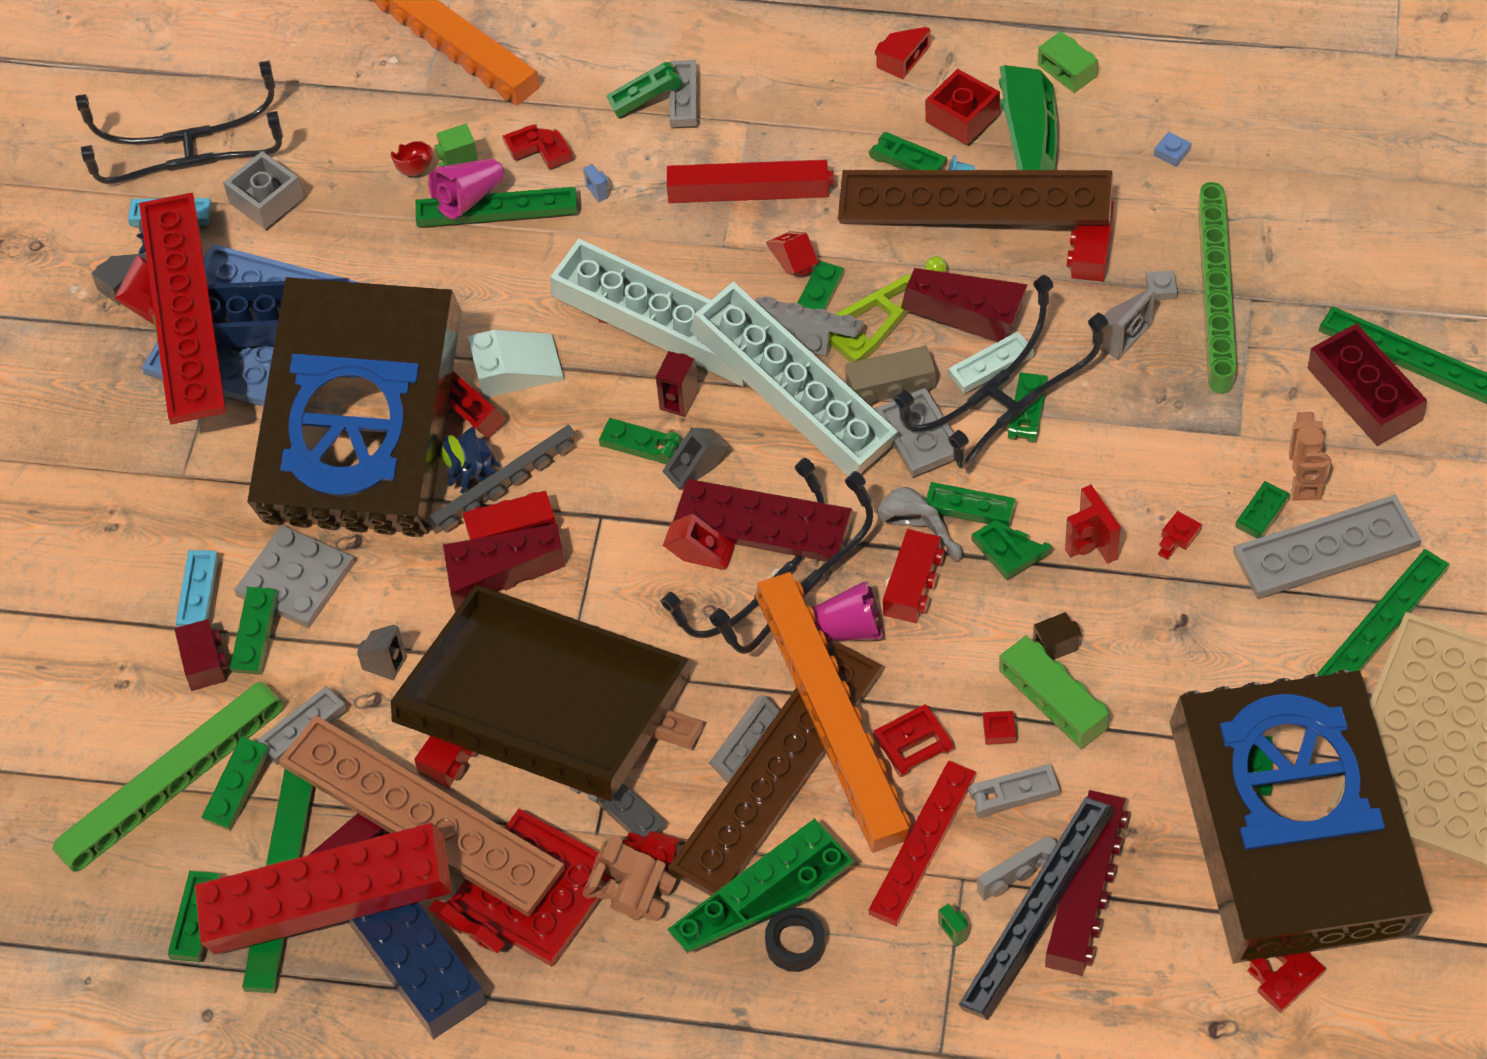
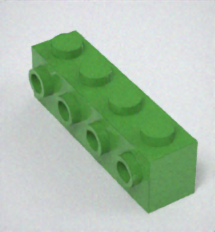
[999,635,1109,749]

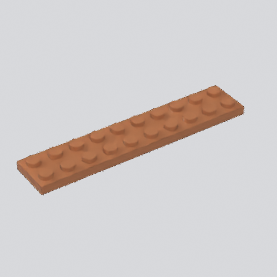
[279,715,565,917]

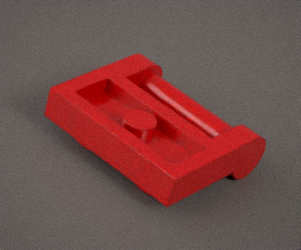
[873,704,954,777]

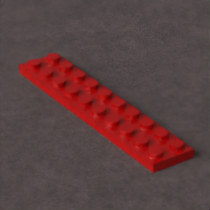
[139,192,227,425]

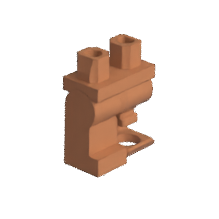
[1288,412,1331,501]
[582,834,676,921]

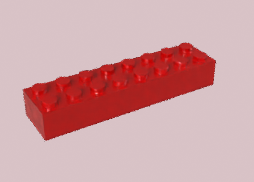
[195,823,452,955]

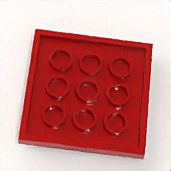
[450,808,615,967]

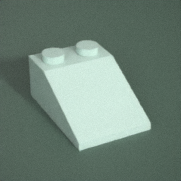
[468,330,564,398]

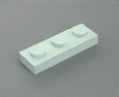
[948,331,1034,394]

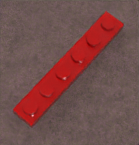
[868,760,976,927]

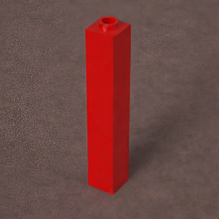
[666,159,834,203]

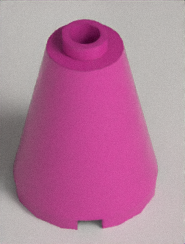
[428,158,504,219]
[812,581,883,641]

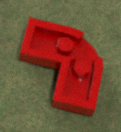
[503,124,573,169]
[428,899,505,954]

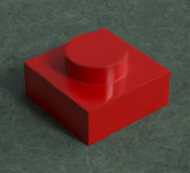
[983,711,1016,745]

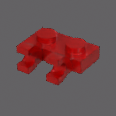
[1247,952,1326,1014]

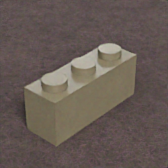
[845,345,936,405]

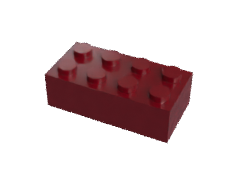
[1307,323,1427,445]

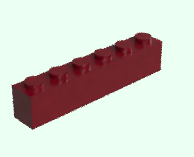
[1045,790,1130,976]

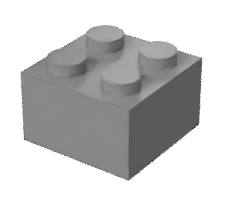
[223,151,304,229]

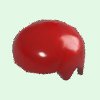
[391,141,434,176]

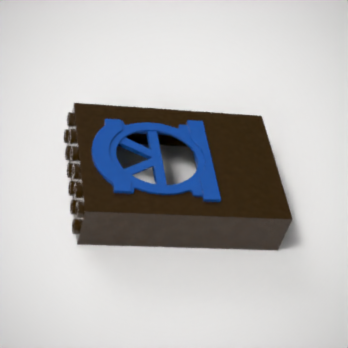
[247,277,462,537]
[1169,670,1432,964]

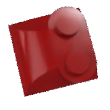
[113,255,154,325]

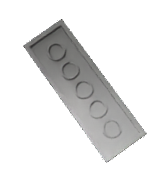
[1233,494,1421,599]

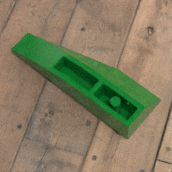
[999,65,1057,170]
[667,818,854,954]

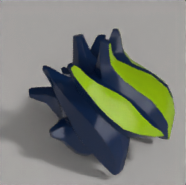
[439,427,500,494]

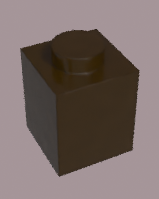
[1033,612,1081,660]

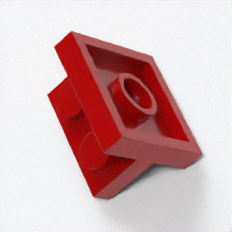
[1065,484,1121,564]

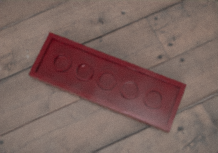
[672,479,853,563]

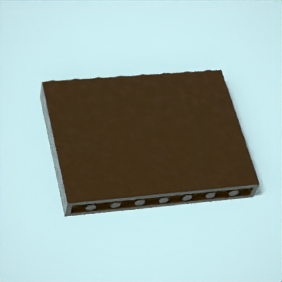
[390,584,689,802]

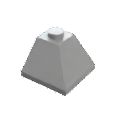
[1091,288,1155,360]

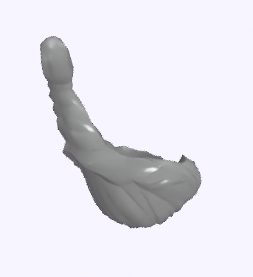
[878,487,962,562]

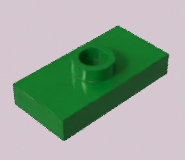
[1235,481,1290,538]

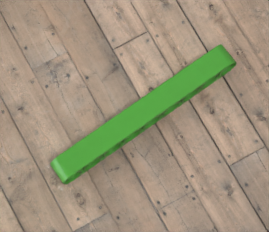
[1198,182,1236,394]
[52,682,284,872]

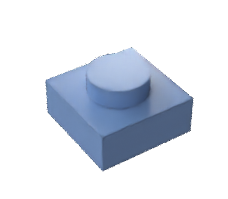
[1154,132,1191,167]
[583,164,609,203]

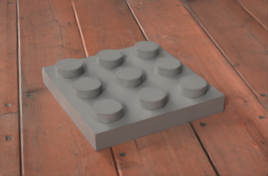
[234,525,355,629]

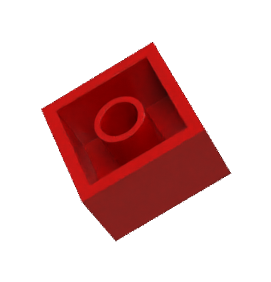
[925,68,1000,145]

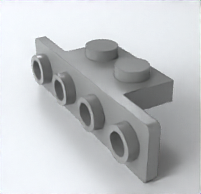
[755,296,863,356]

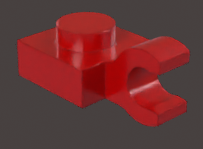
[1158,511,1202,560]
[622,831,679,870]

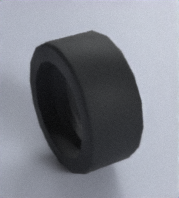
[765,908,825,972]

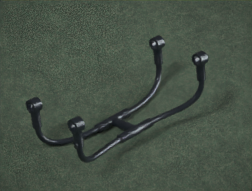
[75,60,283,184]
[894,275,1108,469]
[660,458,873,654]

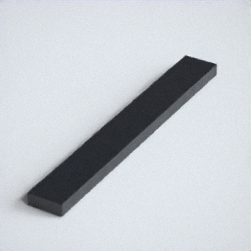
[958,797,1114,1020]

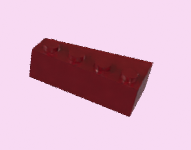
[901,268,1028,342]
[443,524,565,611]

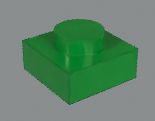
[938,903,968,947]

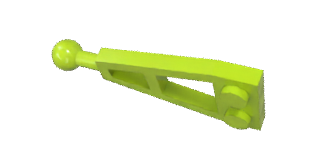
[830,256,947,363]

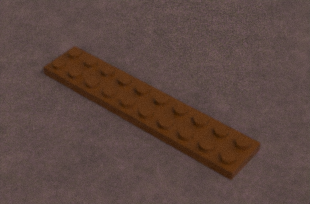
[838,170,1113,225]
[668,639,882,896]

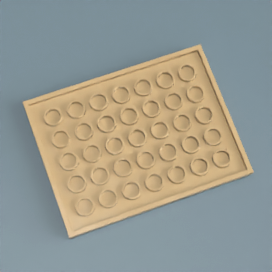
[1327,612,1487,870]

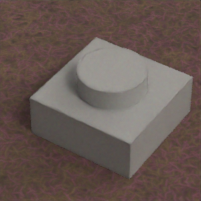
[1146,270,1177,301]

